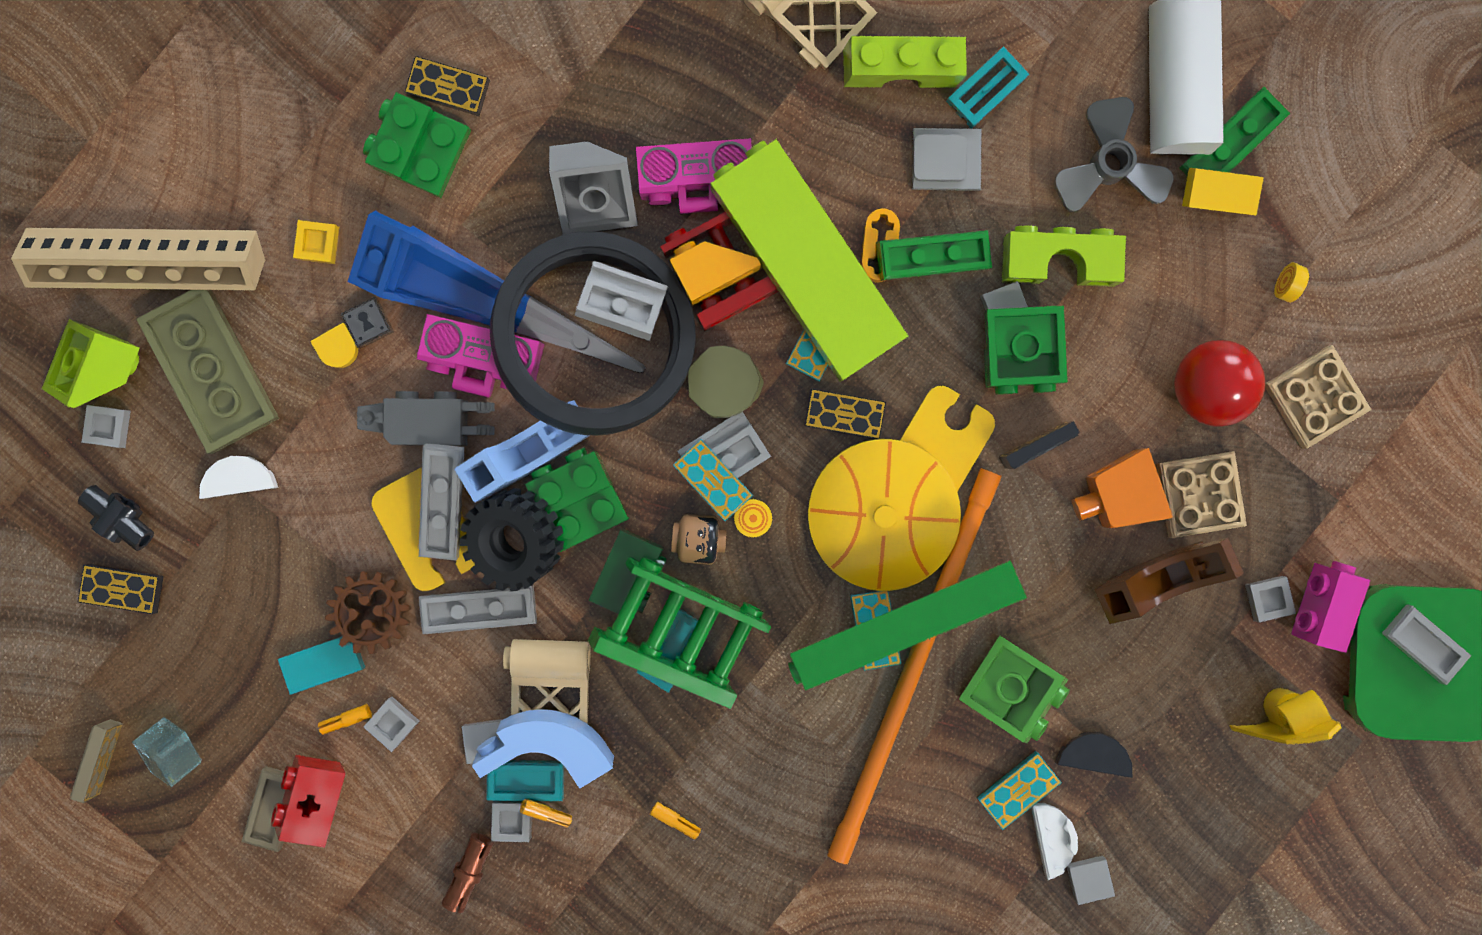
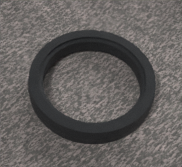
[490,232,695,436]

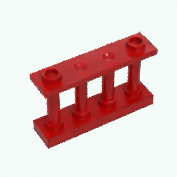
[660,212,779,331]

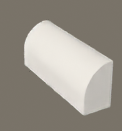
[1149,0,1223,155]

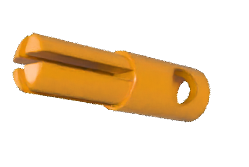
[318,704,372,735]
[520,799,572,827]
[650,801,701,840]

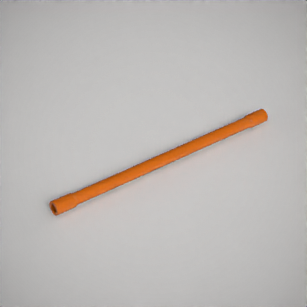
[827,468,1002,864]

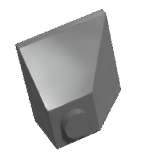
[549,142,638,235]

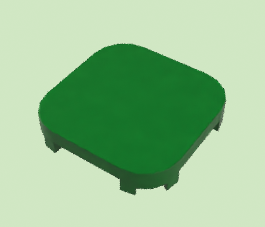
[1343,584,1482,742]

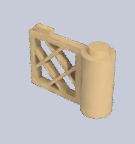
[744,0,877,70]
[503,639,591,724]

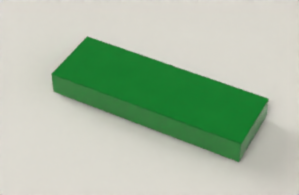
[1179,87,1290,176]
[876,230,992,281]

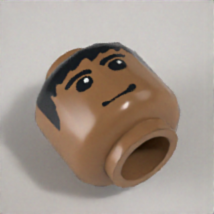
[671,514,727,565]

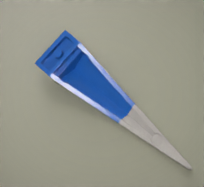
[347,211,646,372]

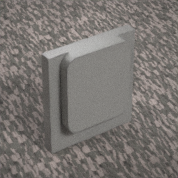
[912,128,981,191]

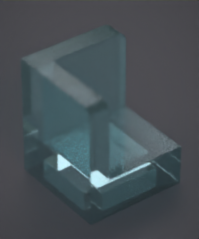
[132,717,201,787]

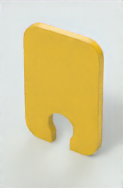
[900,386,995,492]
[371,468,475,591]

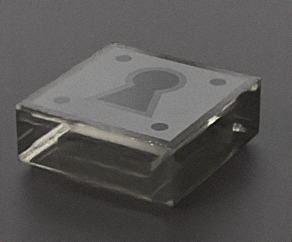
[341,297,394,349]

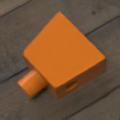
[1072,448,1173,528]

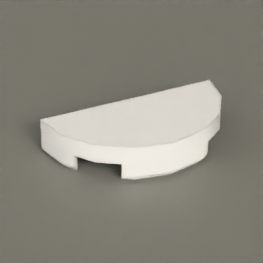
[199,456,278,499]
[1031,803,1078,880]

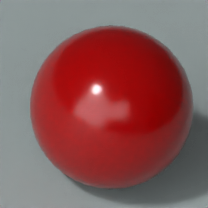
[1174,340,1265,427]

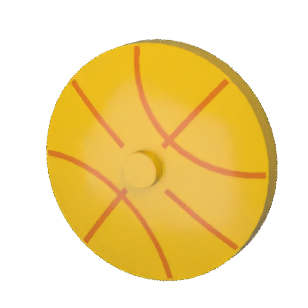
[808,439,961,591]

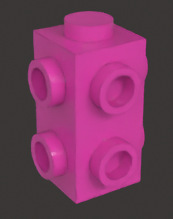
[1291,560,1370,653]

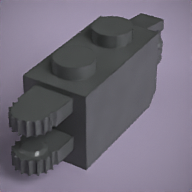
[357,391,495,446]

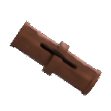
[441,833,494,913]

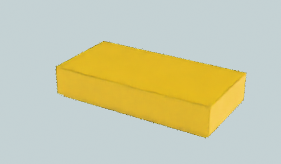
[1182,168,1264,215]

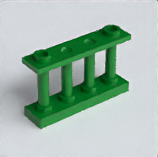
[588,557,772,709]

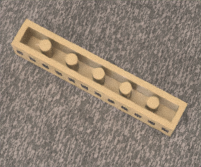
[11,228,265,290]

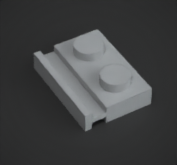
[575,261,668,341]
[678,412,771,478]

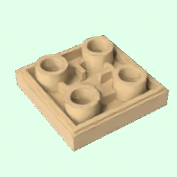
[1265,345,1372,449]
[1156,451,1247,538]

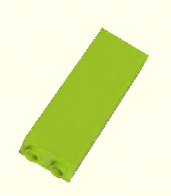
[711,139,908,382]

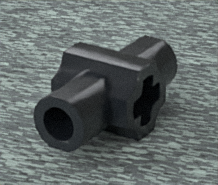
[78,485,154,551]

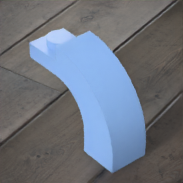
[454,400,590,503]
[472,709,614,788]

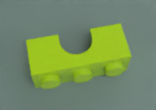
[843,36,967,88]
[1002,226,1126,287]

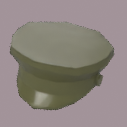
[688,345,764,418]

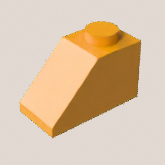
[670,241,761,305]

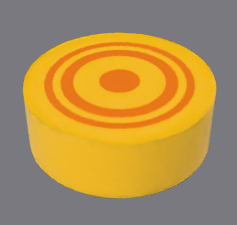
[1274,262,1309,303]
[734,499,772,537]

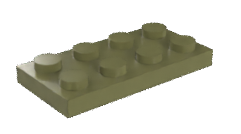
[136,290,280,454]

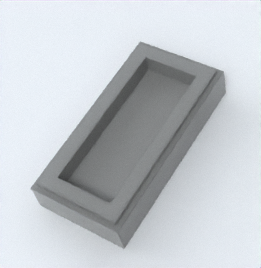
[1382,605,1471,685]

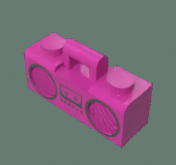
[636,138,752,214]
[417,314,544,398]

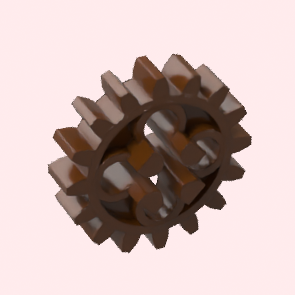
[325,571,412,654]

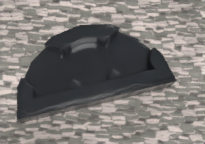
[1055,732,1133,778]

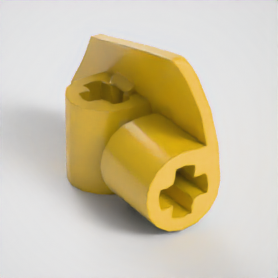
[1230,688,1342,744]

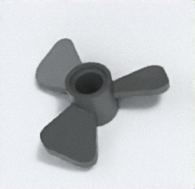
[1054,97,1174,212]

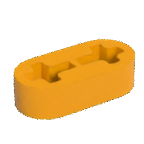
[860,208,900,283]

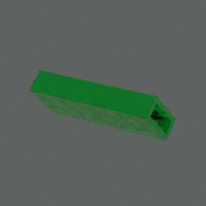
[788,561,1027,691]

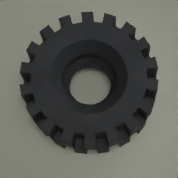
[460,488,564,592]

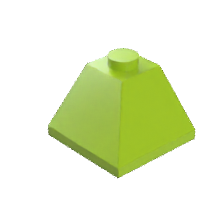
[42,319,140,408]

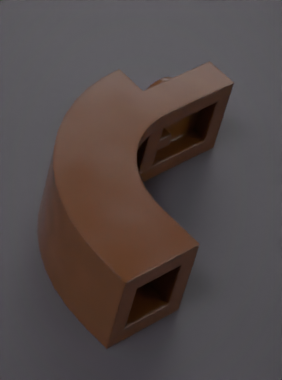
[1094,537,1244,624]

